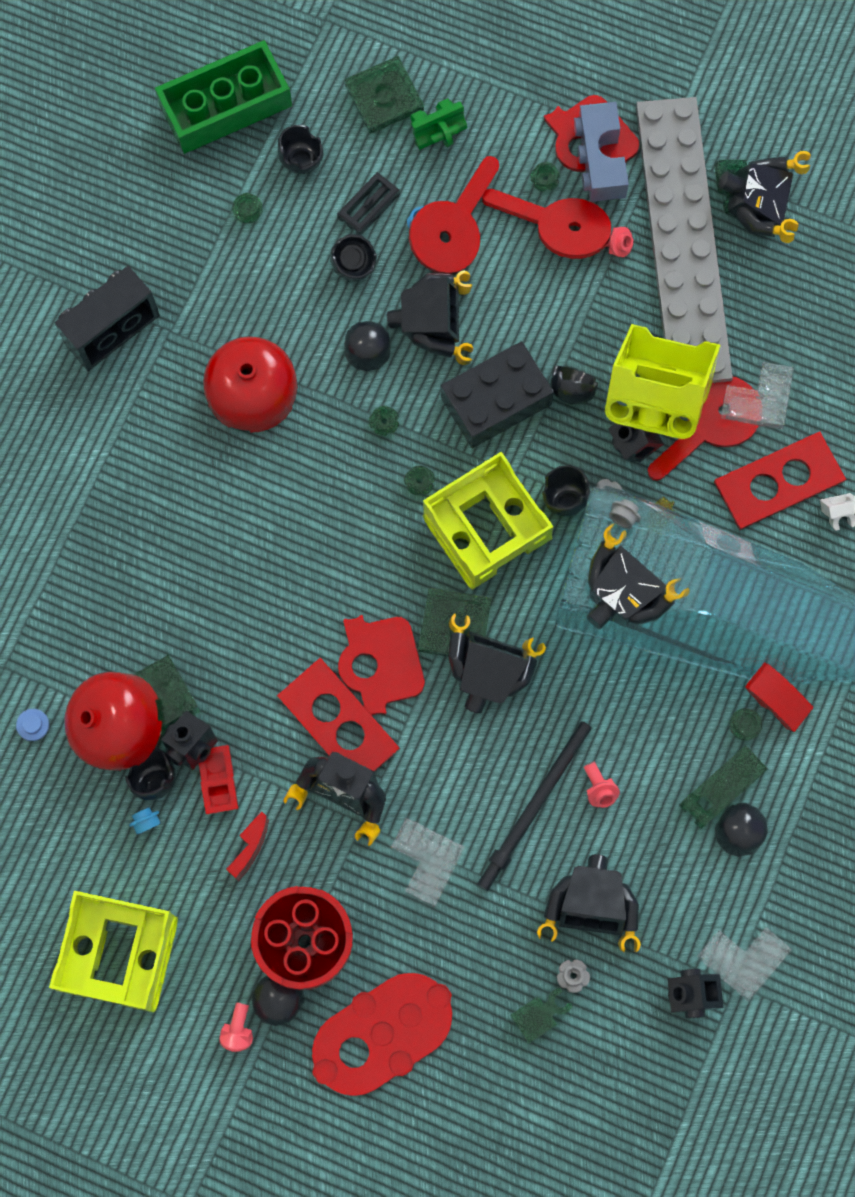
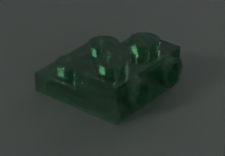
[133,655,201,741]

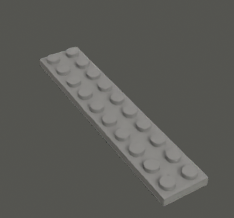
[636,97,733,383]

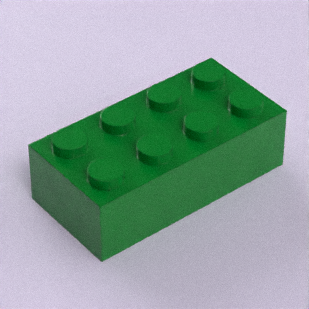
[155,40,292,154]

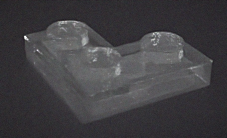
[720,362,794,429]
[391,818,465,907]
[697,927,792,1001]

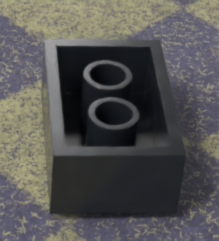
[54,265,160,371]
[441,341,554,449]

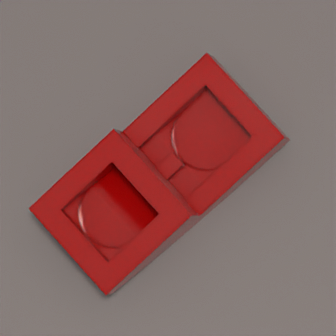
[745,662,814,732]
[199,745,239,815]
[226,811,269,882]

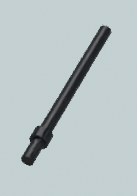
[477,721,592,892]

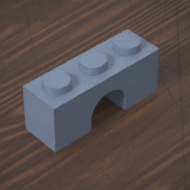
[574,102,629,202]

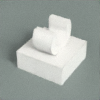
[820,493,855,530]

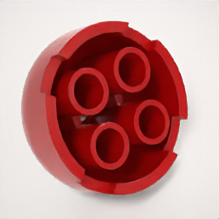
[203,336,298,433]
[64,672,162,771]
[251,886,353,990]

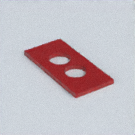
[714,431,847,531]
[277,657,401,772]

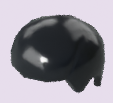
[278,125,324,174]
[330,234,377,281]
[344,321,391,371]
[550,365,598,405]
[542,465,591,516]
[125,748,176,801]
[715,803,768,857]
[251,975,304,1026]

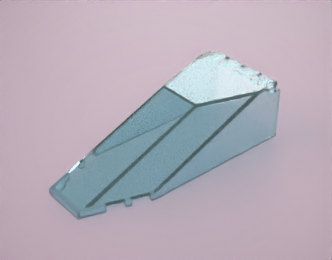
[555,486,855,684]

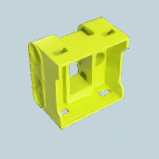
[605,324,720,439]
[422,452,553,590]
[49,891,178,1012]

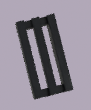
[337,172,400,235]

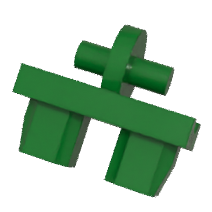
[410,98,468,150]

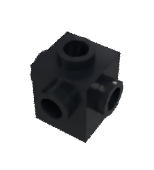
[608,423,664,462]
[161,710,218,770]
[667,969,724,1019]

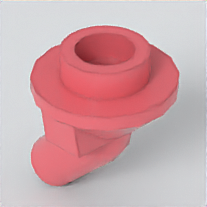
[605,227,633,257]
[583,761,620,808]
[219,1002,253,1052]

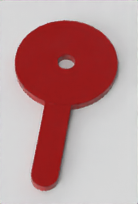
[409,156,499,274]
[482,189,611,259]
[647,376,762,481]

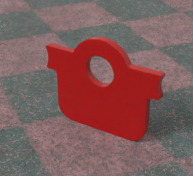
[544,95,639,172]
[338,615,425,716]

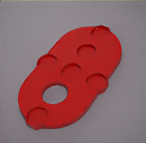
[312,973,452,1096]

